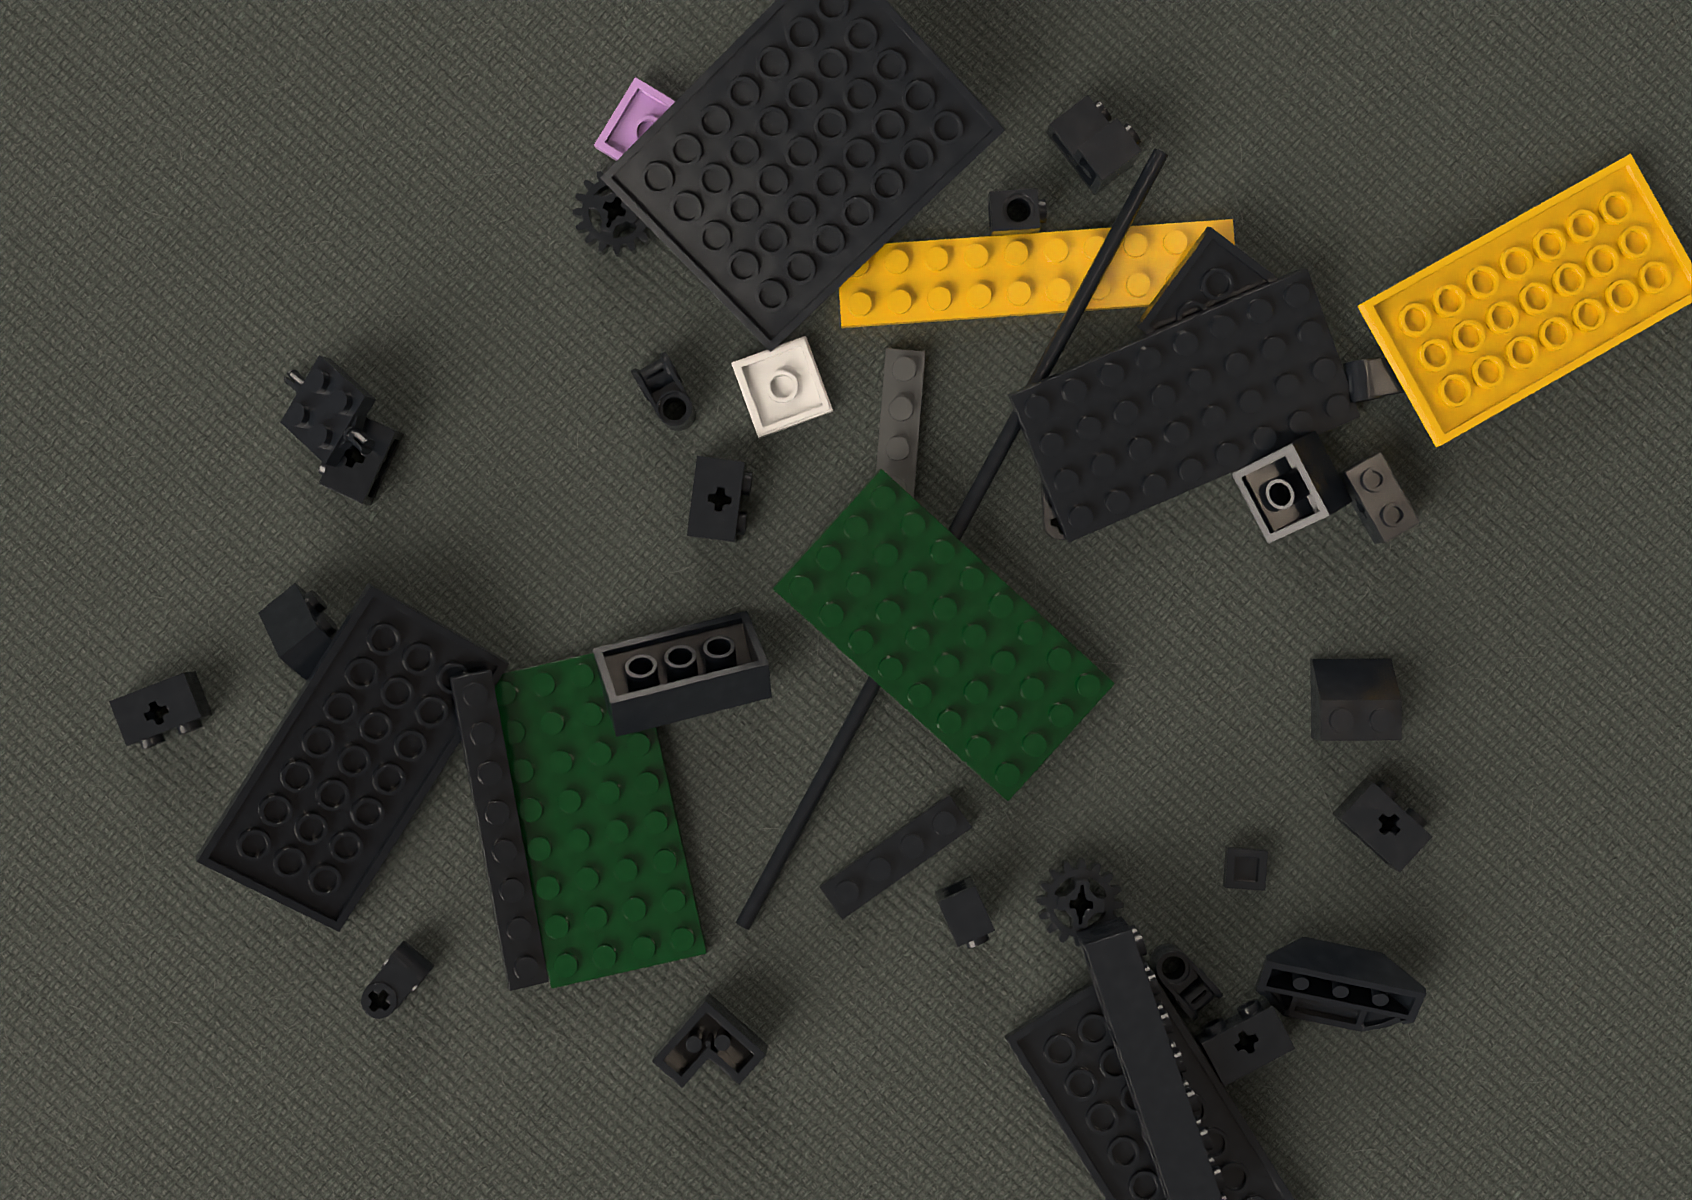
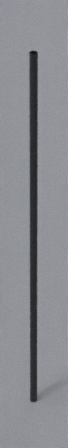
[736,149,1168,930]

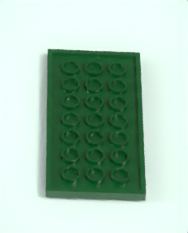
[772,469,1115,801]
[495,653,708,989]

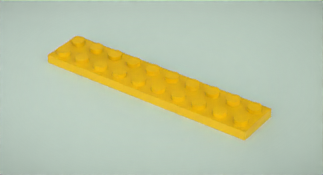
[839,219,1235,328]

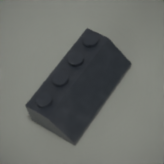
[593,611,772,737]

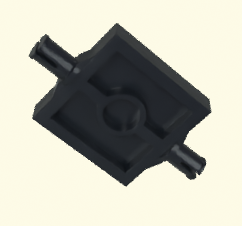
[280,355,376,467]

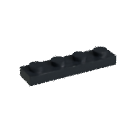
[820,794,972,920]

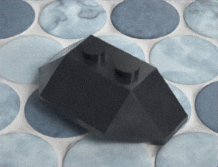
[1256,937,1427,1032]

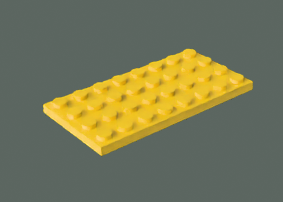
[1357,154,1692,447]

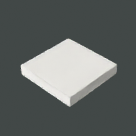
[731,336,833,438]

